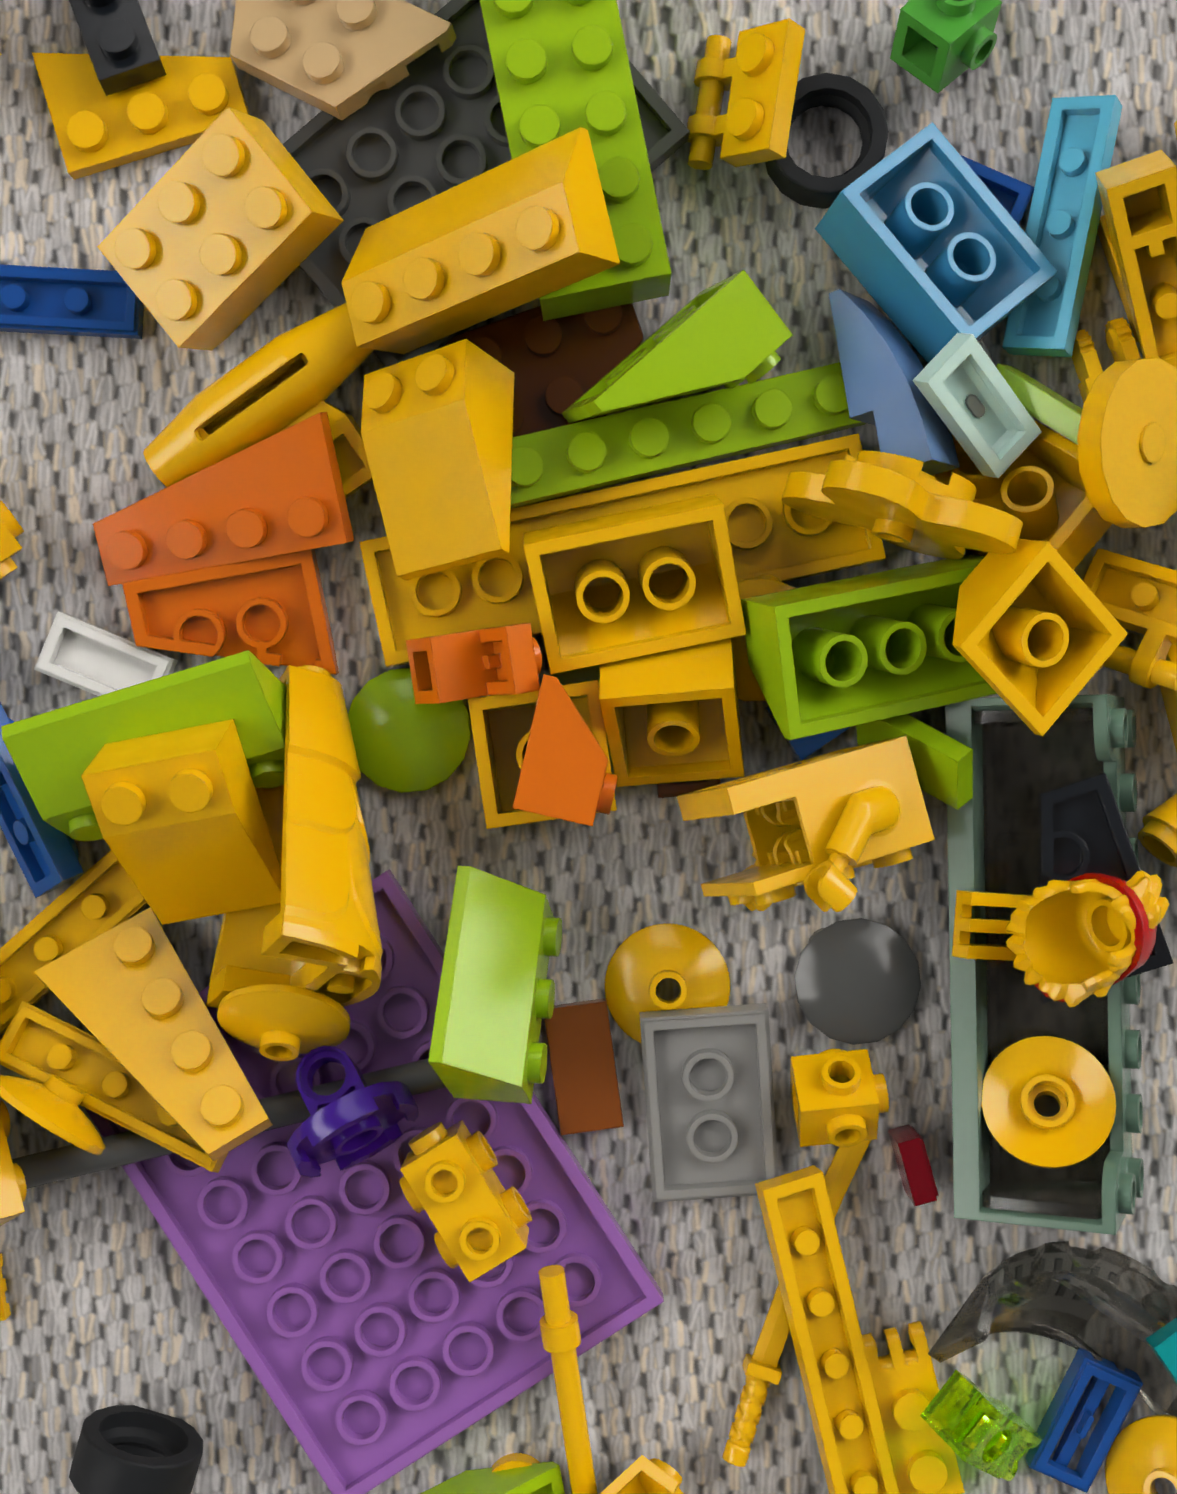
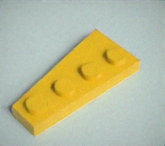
[34,908,273,1161]

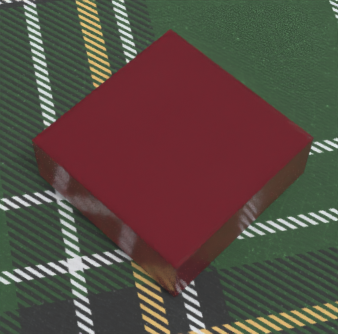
[888,1124,939,1206]

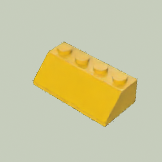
[341,127,620,354]

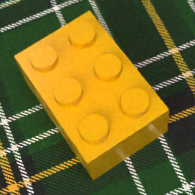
[97,107,344,351]

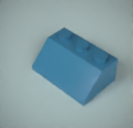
[815,122,1058,363]

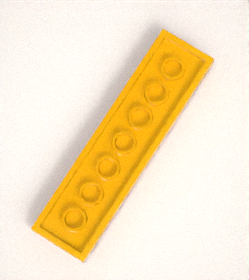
[359,433,886,668]

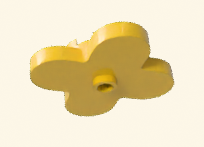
[781,450,1023,559]

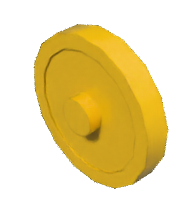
[1077,357,1177,528]

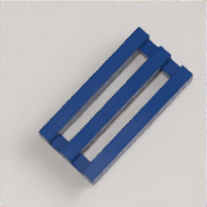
[1025,1347,1143,1493]

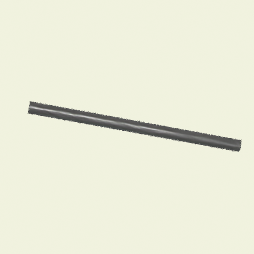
[12,1033,543,1189]

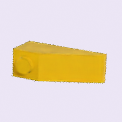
[1095,149,1177,369]

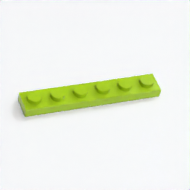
[511,362,866,508]

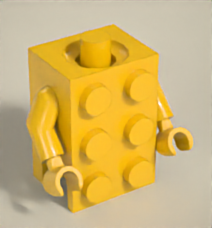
[677,736,935,912]

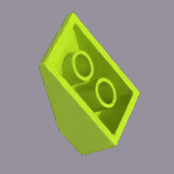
[561,270,793,423]

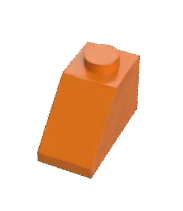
[513,674,618,827]

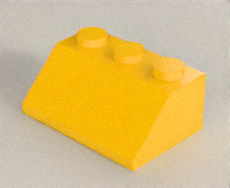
[523,494,747,674]

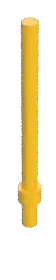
[538,1265,598,1494]

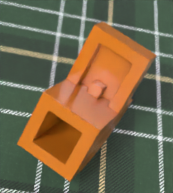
[406,623,542,704]

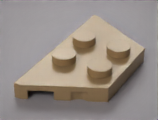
[230,0,457,120]

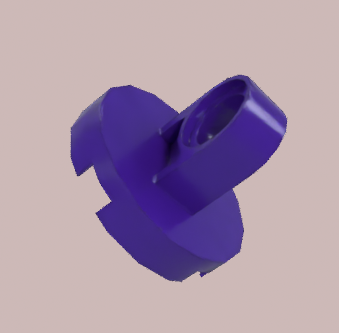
[287,1046,419,1178]

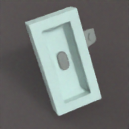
[912,333,1042,478]

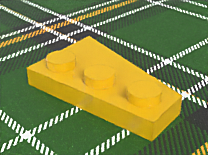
[32,53,250,180]

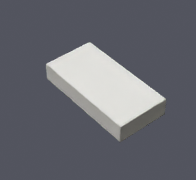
[34,611,178,696]

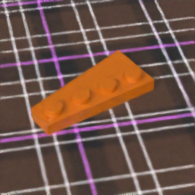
[93,412,354,586]

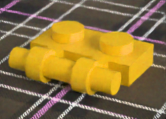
[687,18,805,170]
[1082,548,1177,691]

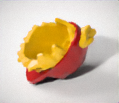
[1006,871,1169,1008]

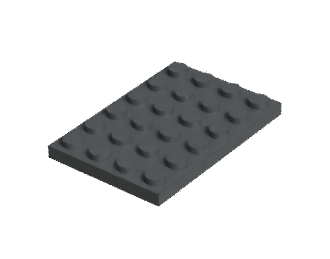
[283,0,690,367]

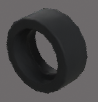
[765,73,889,209]
[69,1405,203,1494]

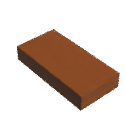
[545,998,624,1135]

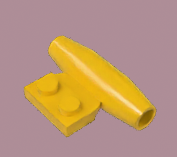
[143,303,374,498]

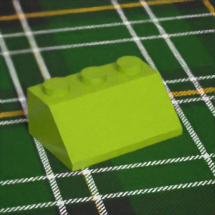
[428,866,562,1104]

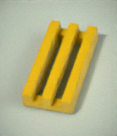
[952,890,1033,961]

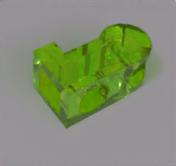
[920,1370,1042,1481]

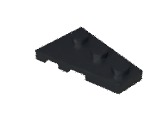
[1038,773,1173,1003]

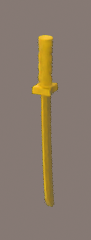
[722,1140,871,1467]

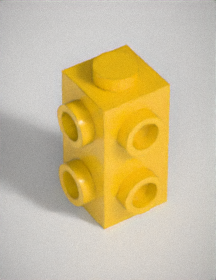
[399,1120,532,1283]

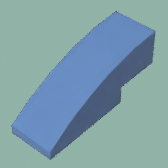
[829,289,960,475]

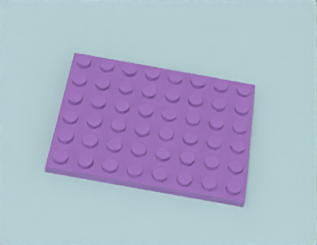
[84,869,664,1494]

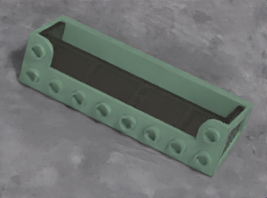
[945,694,1144,1235]

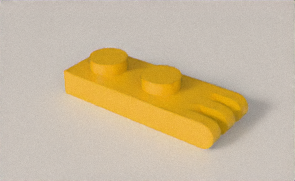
[862,1321,965,1494]

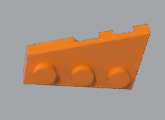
[122,549,339,675]

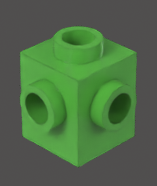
[890,0,1002,93]

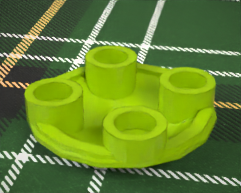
[348,668,471,793]

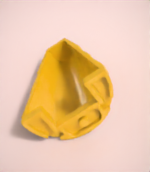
[206,665,383,1008]

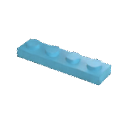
[1002,95,1123,357]

